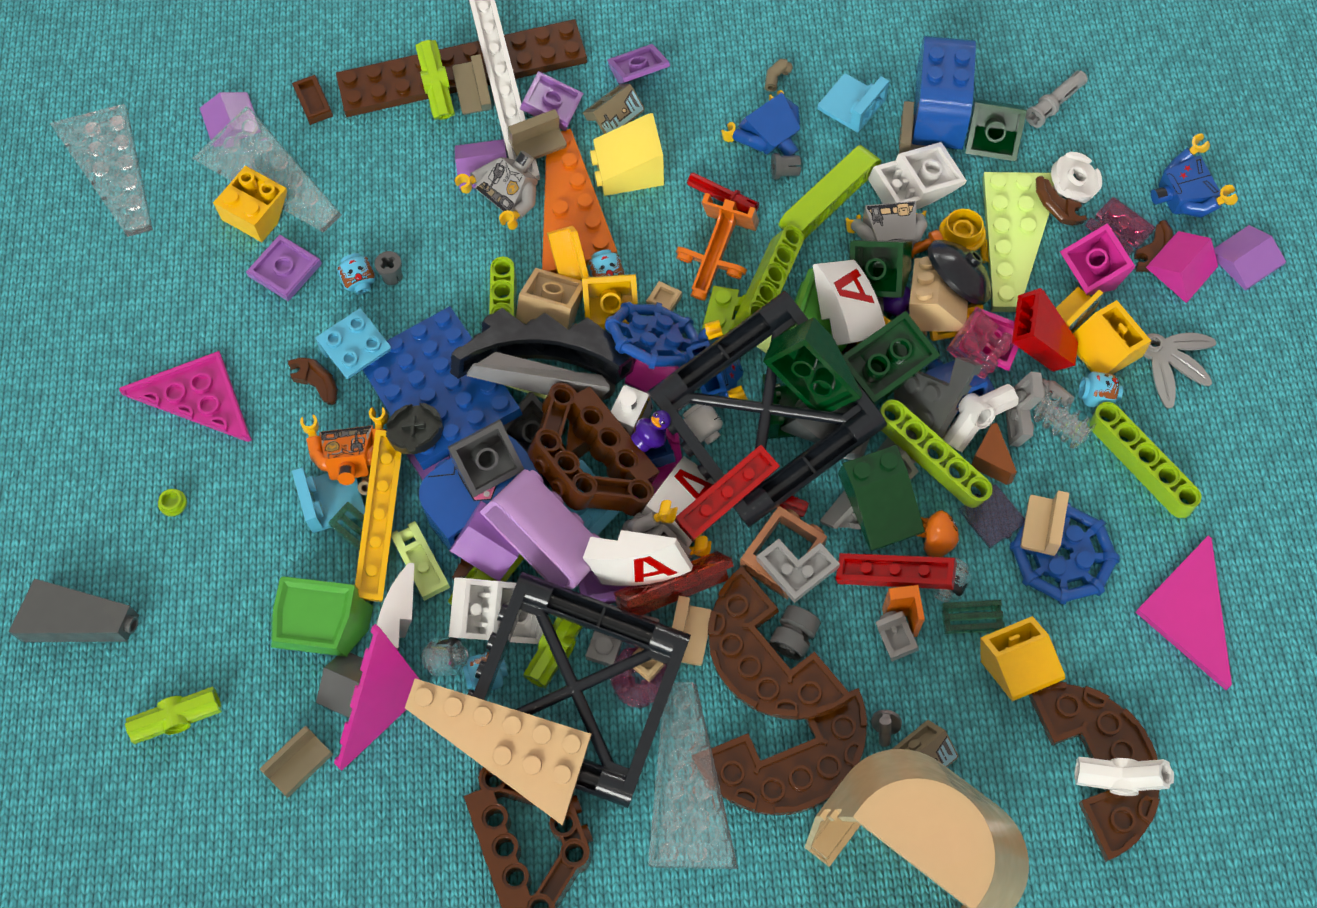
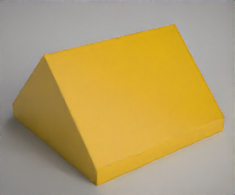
[582,274,638,330]

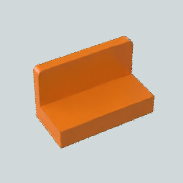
[882,585,925,637]

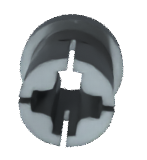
[771,153,801,179]
[375,251,403,285]

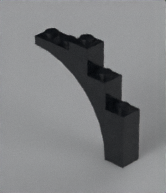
[450,308,635,385]

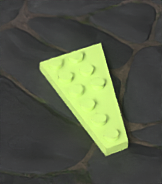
[982,172,1054,312]

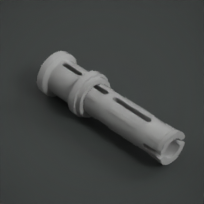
[1026,70,1088,128]

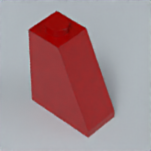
[1012,288,1078,372]

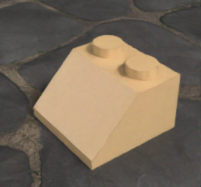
[516,268,583,330]

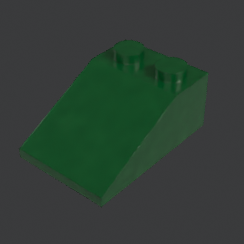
[843,311,940,406]
[763,317,862,412]
[838,445,925,551]

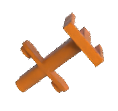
[676,193,759,301]

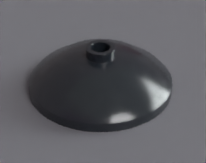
[928,240,991,305]

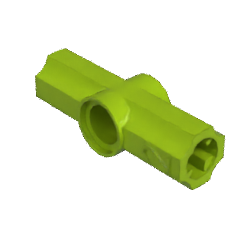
[415,40,455,120]
[523,617,583,689]
[125,686,222,744]

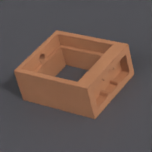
[740,506,827,600]

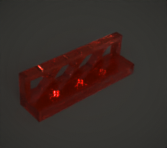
[613,551,734,616]

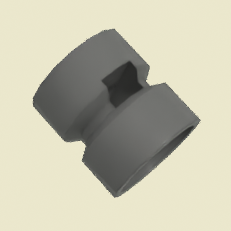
[769,605,821,661]

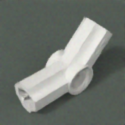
[943,384,1019,452]
[1074,757,1174,796]

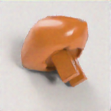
[917,510,959,557]

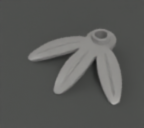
[1143,332,1216,408]

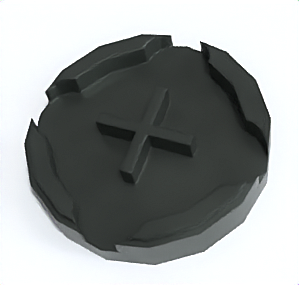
[386,403,443,454]

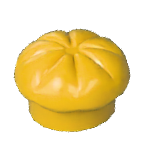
[939,209,986,251]

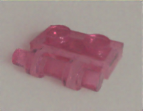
[1085,197,1155,256]
[946,308,1013,379]

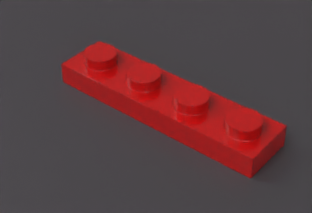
[674,445,780,542]
[836,553,957,590]

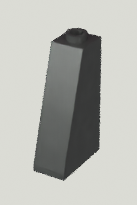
[9,578,139,642]

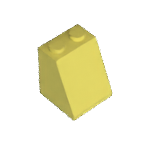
[590,113,664,196]

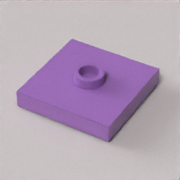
[520,71,584,131]
[246,235,322,302]

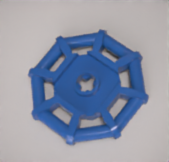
[605,302,700,369]
[1010,503,1120,605]

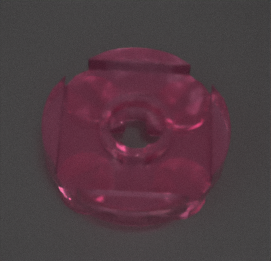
[610,647,667,707]

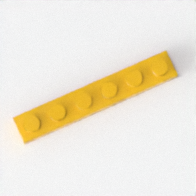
[355,429,402,602]

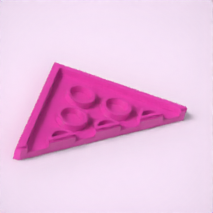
[119,351,252,442]
[1135,535,1232,690]
[334,624,420,771]

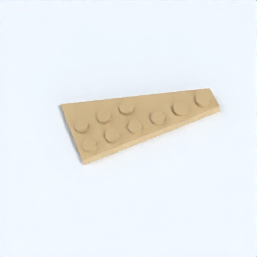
[405,678,592,826]

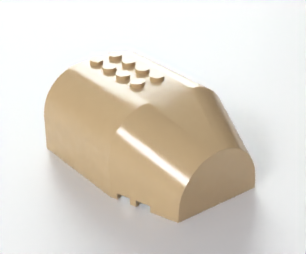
[804,749,1029,908]

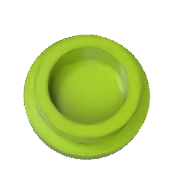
[158,489,187,517]

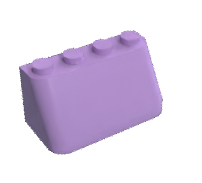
[480,469,600,590]

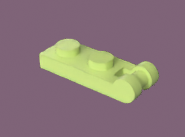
[391,521,450,601]

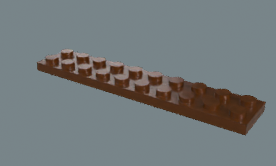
[336,19,587,118]

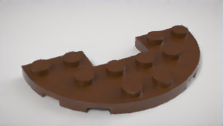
[708,566,853,720]
[1028,682,1160,862]
[692,688,867,815]

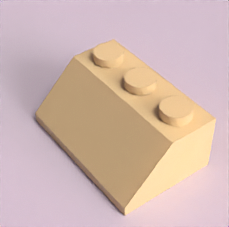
[909,256,968,332]

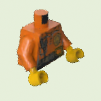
[300,407,389,485]

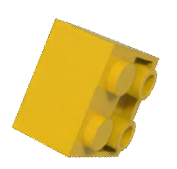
[213,165,287,242]
[1073,300,1151,374]
[980,616,1065,702]

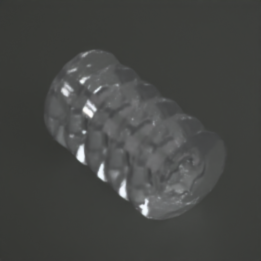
[1034,390,1097,449]

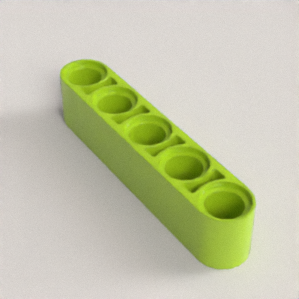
[779,145,882,240]
[735,225,804,326]
[489,256,517,318]
[879,400,993,508]
[1089,402,1202,518]

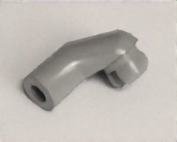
[1042,378,1075,407]

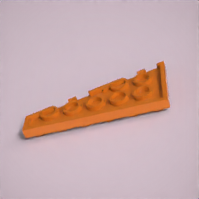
[542,129,617,274]

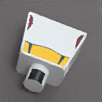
[611,385,653,436]

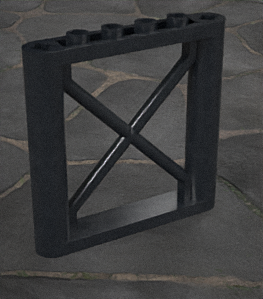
[647,291,887,528]
[467,572,691,808]

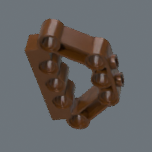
[528,383,660,516]
[464,767,593,908]

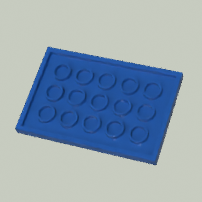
[363,306,523,470]

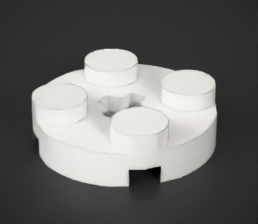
[1051,152,1102,203]

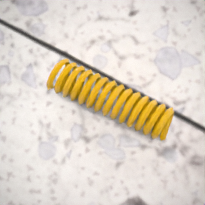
[980,239,989,263]

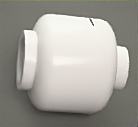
[683,404,723,445]

